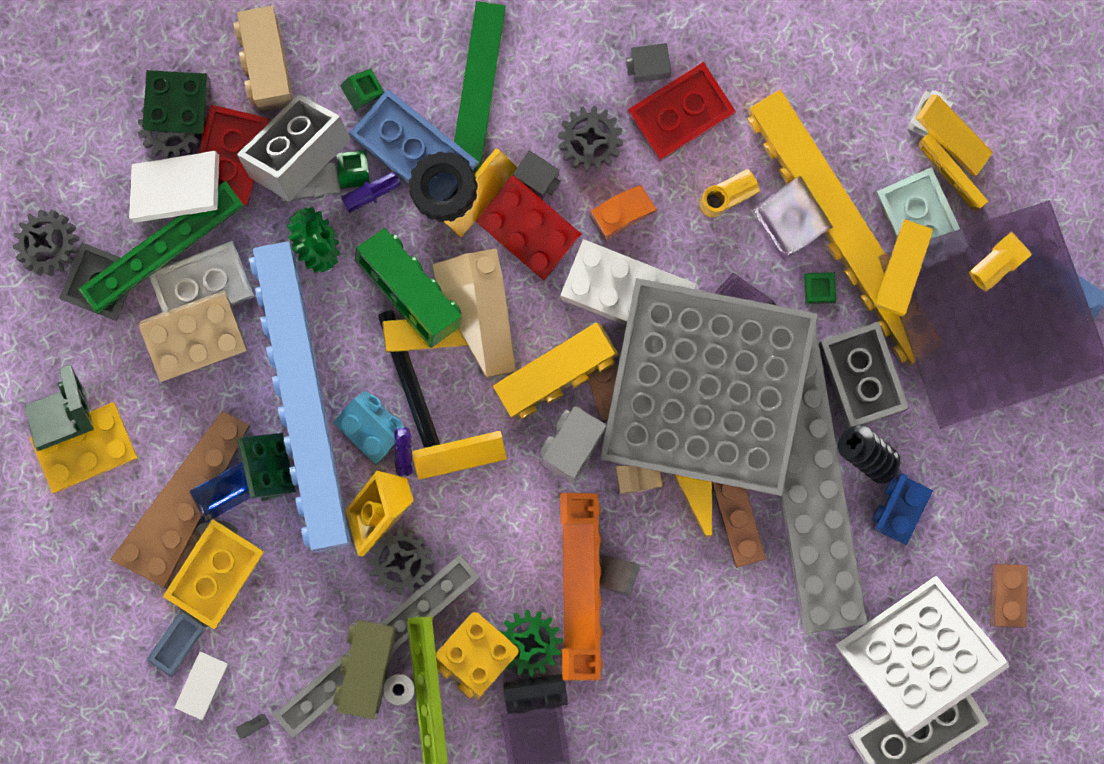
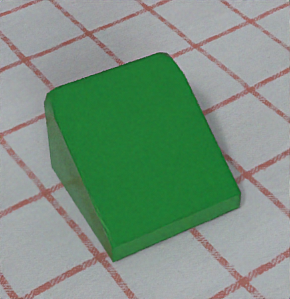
[340,68,385,111]
[336,150,370,189]

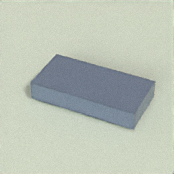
[146,609,207,677]

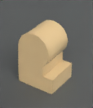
[615,465,663,495]

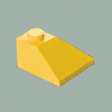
[345,471,414,557]

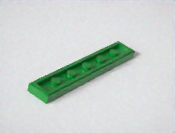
[454,1,506,173]
[78,181,244,315]

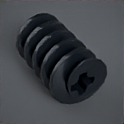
[837,425,900,484]

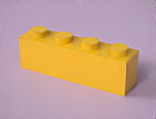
[493,322,619,420]

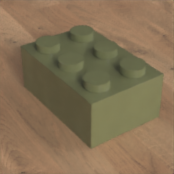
[333,619,397,720]

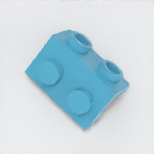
[333,391,404,465]

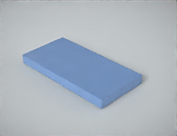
[349,89,480,201]

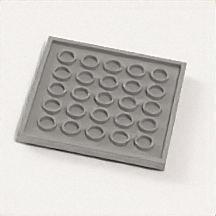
[600,278,818,496]

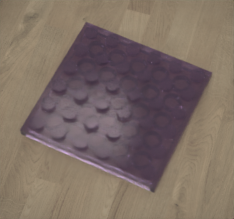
[878,200,1104,429]

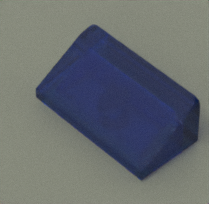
[189,462,251,523]

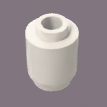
[383,674,415,705]

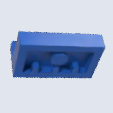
[871,473,933,545]

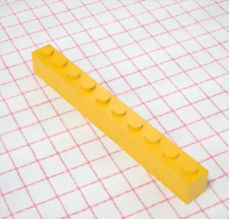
[747,89,943,366]

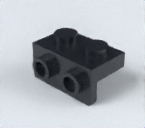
[503,674,568,714]

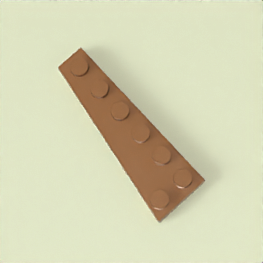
[111,411,250,588]

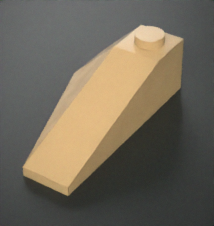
[432,248,516,378]

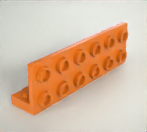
[560,493,603,680]

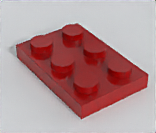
[627,62,736,161]
[198,104,270,207]
[476,175,582,281]

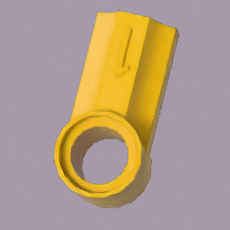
[699,169,760,218]
[968,231,1032,292]

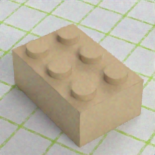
[233,5,293,112]
[138,290,247,382]

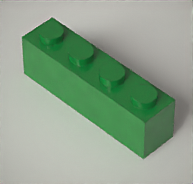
[354,228,462,348]

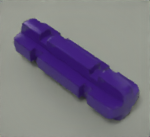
[394,427,412,477]

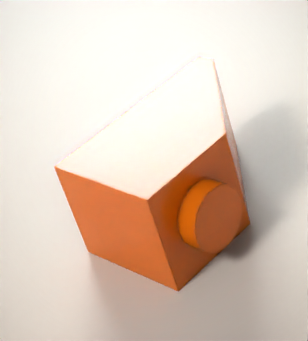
[590,185,657,241]

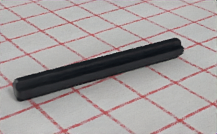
[378,310,440,448]

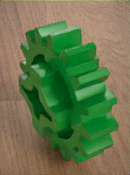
[287,207,340,273]
[499,610,563,677]

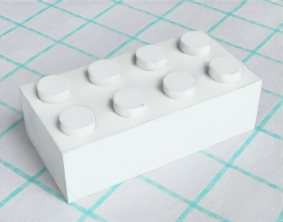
[560,239,696,326]
[848,694,989,764]

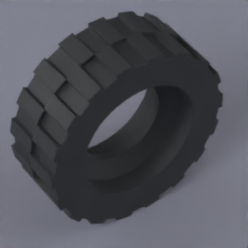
[408,151,478,222]

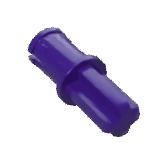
[341,172,401,213]

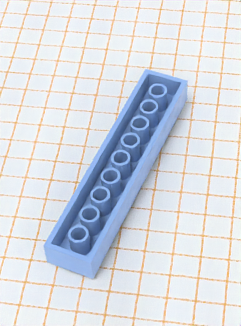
[249,241,352,553]

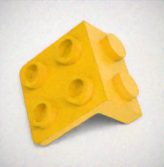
[436,612,518,700]

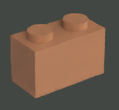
[990,564,1028,628]

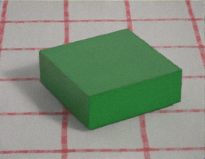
[804,272,836,304]

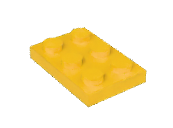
[29,402,138,494]
[163,519,265,630]

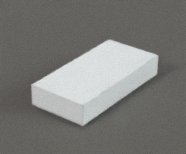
[174,651,228,720]

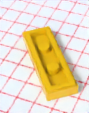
[916,94,993,176]
[918,133,989,213]
[444,148,517,238]
[875,219,933,316]
[382,319,468,353]
[412,430,507,480]

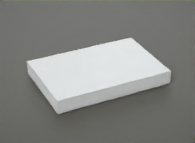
[129,151,219,223]
[149,241,255,312]

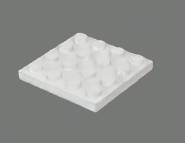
[836,576,1009,738]

